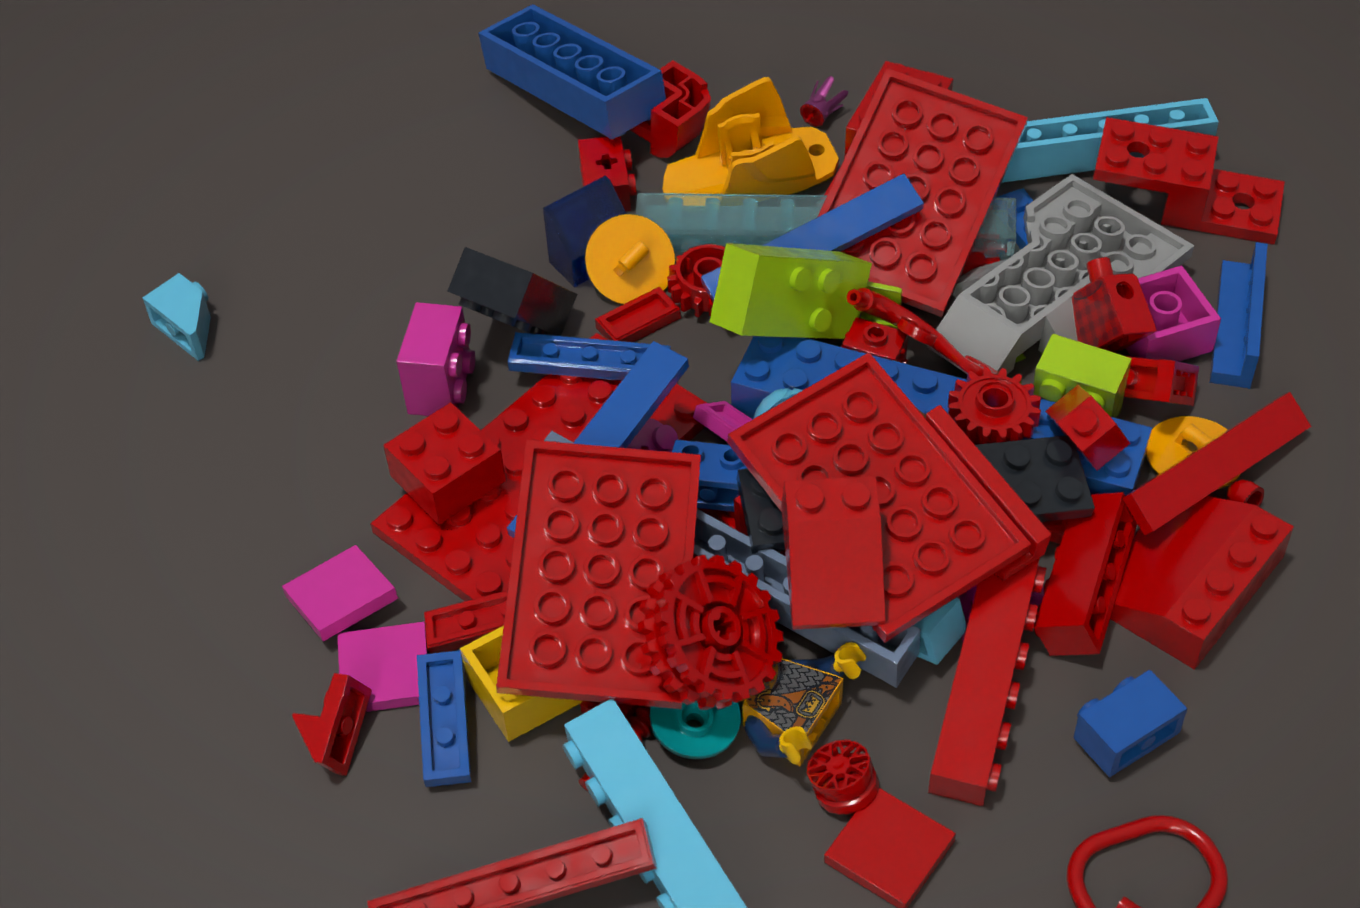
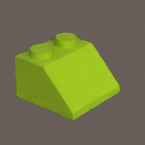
[1033,333,1132,418]

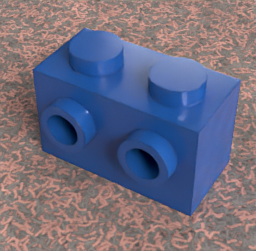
[672,440,747,512]
[1073,669,1187,778]

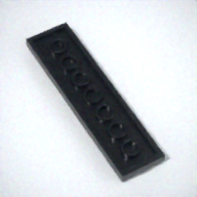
[736,435,1095,554]

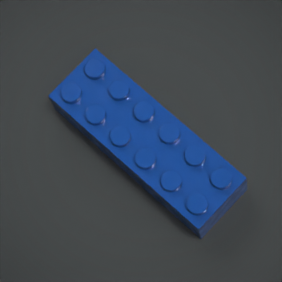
[478,4,666,139]

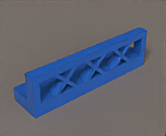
[1209,242,1268,389]

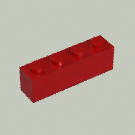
[1034,492,1137,656]

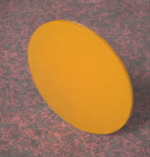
[585,214,675,304]
[1146,416,1241,489]

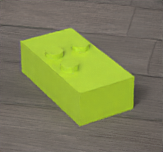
[709,243,872,339]

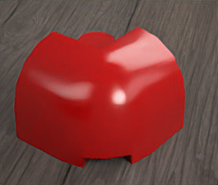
[630,60,711,158]

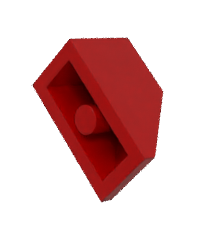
[1045,385,1131,471]

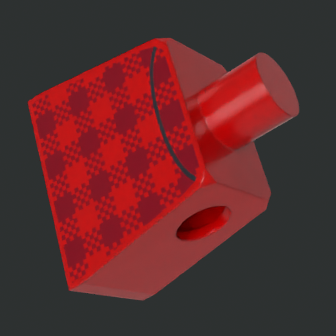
[1072,257,1157,353]

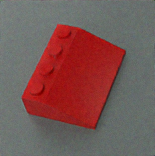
[1110,496,1294,670]

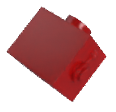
[841,317,908,364]

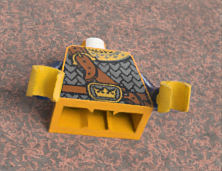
[743,642,867,767]

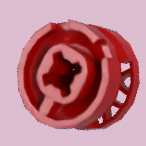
[807,740,879,815]

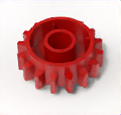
[667,244,725,317]
[947,367,1041,445]

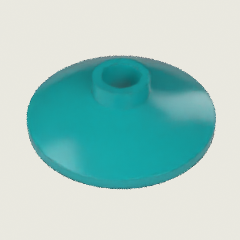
[650,701,741,759]

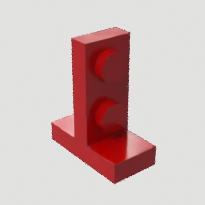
[1124,356,1199,406]

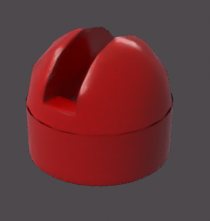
[1227,479,1265,507]

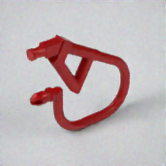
[1067,815,1228,908]

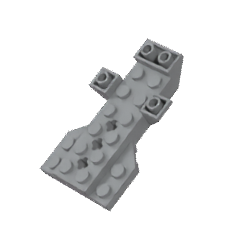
[927,174,1195,374]

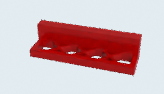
[925,405,1052,581]

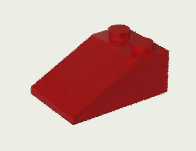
[781,476,886,629]

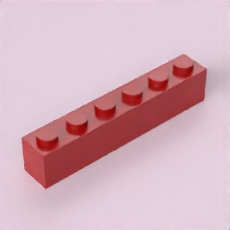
[928,557,1047,806]

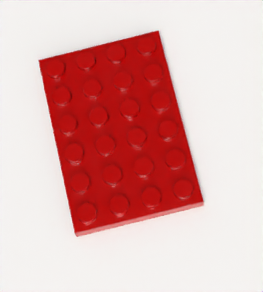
[818,68,1028,318]
[727,352,1031,643]
[496,439,701,709]

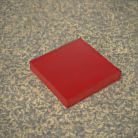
[824,788,956,908]

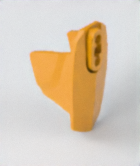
[663,77,839,214]

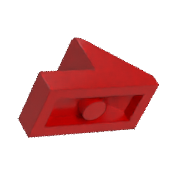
[292,673,372,776]

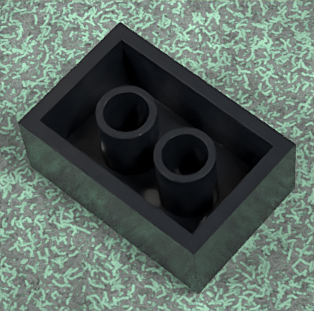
[447,247,577,336]

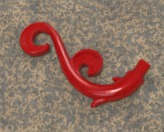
[847,288,999,377]

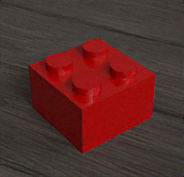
[383,402,506,525]

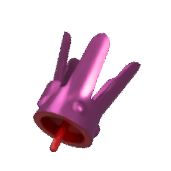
[800,76,848,127]

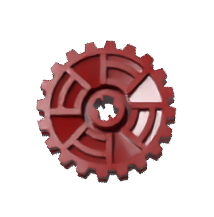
[638,555,783,710]

